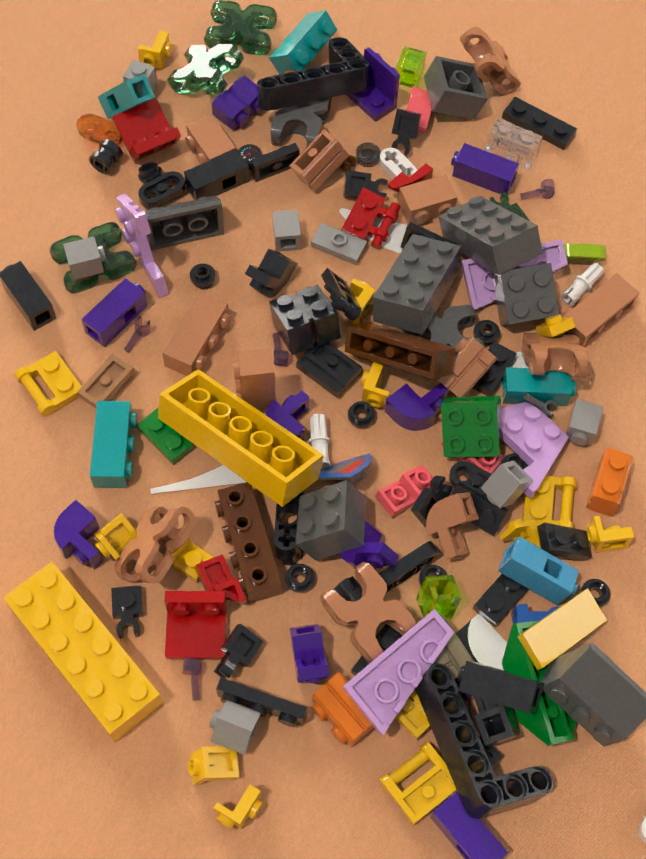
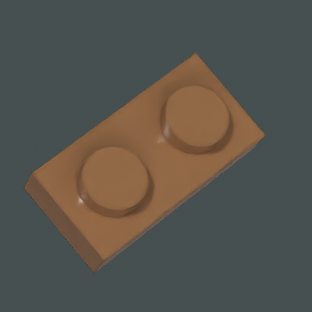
[77,354,134,408]

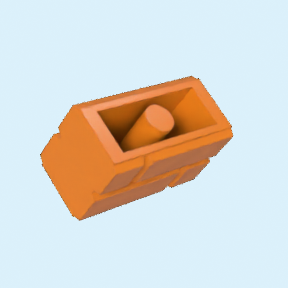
[586,448,633,517]
[311,672,374,747]

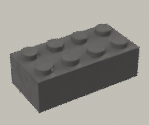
[438,196,543,275]
[373,234,461,335]

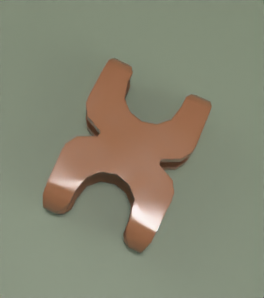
[460,27,521,95]
[521,332,589,377]
[114,507,196,583]
[320,562,417,663]

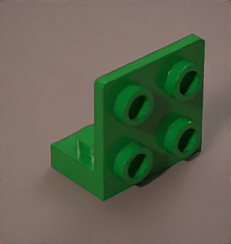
[441,396,501,457]

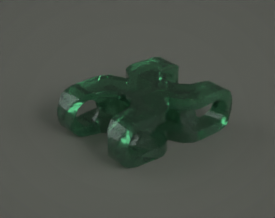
[204,0,278,55]
[167,44,244,95]
[50,222,137,293]

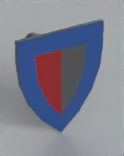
[318,453,373,485]

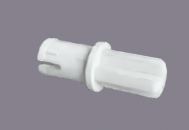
[561,263,604,306]
[308,413,330,469]

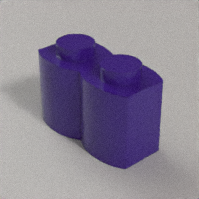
[212,76,262,130]

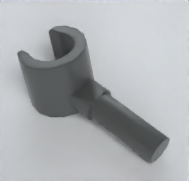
[523,393,556,419]

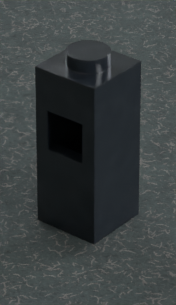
[184,149,251,200]
[0,261,56,331]
[458,661,544,714]

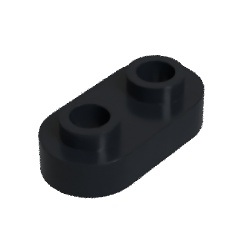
[138,171,185,209]
[449,461,492,497]

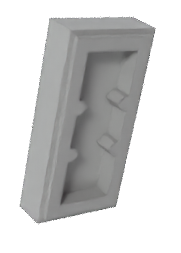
[311,223,367,265]

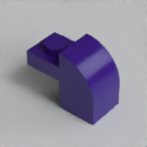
[385,383,448,431]
[266,390,309,441]
[54,500,103,570]
[339,521,399,569]
[290,624,329,683]

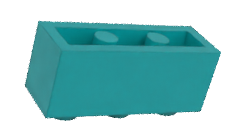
[269,10,338,75]
[90,401,137,488]

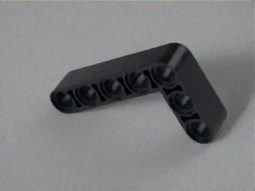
[257,37,369,111]
[415,663,553,819]

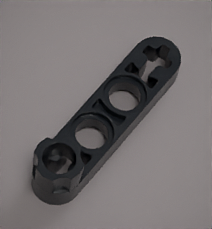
[274,490,305,565]
[333,541,440,602]

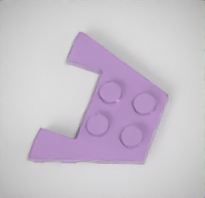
[115,194,168,298]
[498,402,569,498]

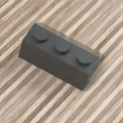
[144,195,224,250]
[541,643,646,746]

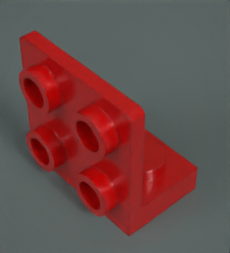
[113,99,181,162]
[164,591,227,659]

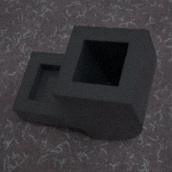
[245,248,298,298]
[473,696,520,746]

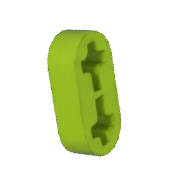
[563,244,606,262]

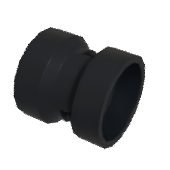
[89,139,123,174]

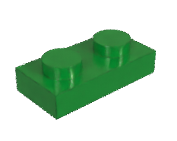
[137,408,194,465]

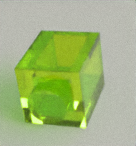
[395,46,427,88]
[416,575,462,620]

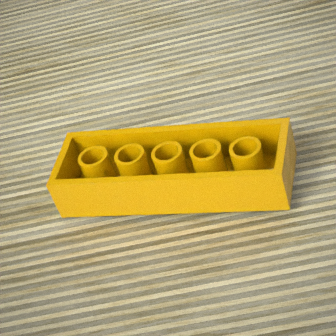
[158,369,324,507]
[3,561,163,742]

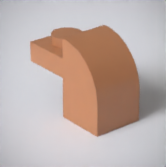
[426,492,479,559]

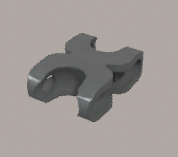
[271,98,331,148]
[402,305,485,355]

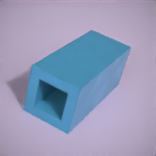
[498,536,579,605]

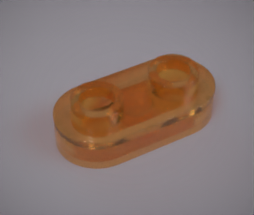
[76,114,123,145]

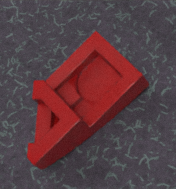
[387,163,433,193]
[194,554,247,604]

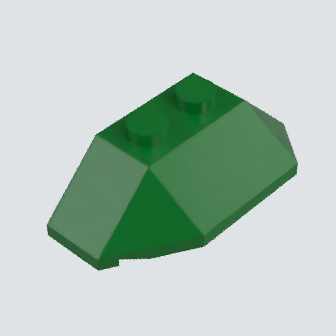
[502,621,576,746]

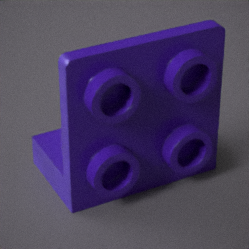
[345,47,400,122]

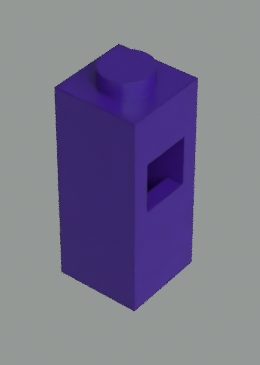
[451,143,519,197]
[81,278,147,347]
[430,791,508,859]

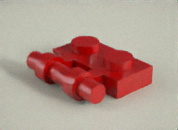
[341,187,401,249]

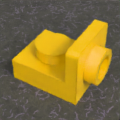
[350,279,376,324]
[586,516,634,553]
[171,536,214,583]
[188,746,239,785]

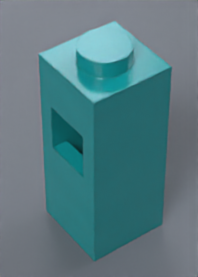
[97,74,155,119]
[502,367,576,406]

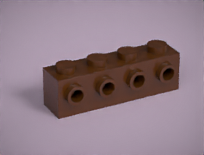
[345,322,455,381]
[214,482,282,603]

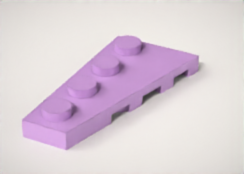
[461,239,568,311]
[342,609,454,736]

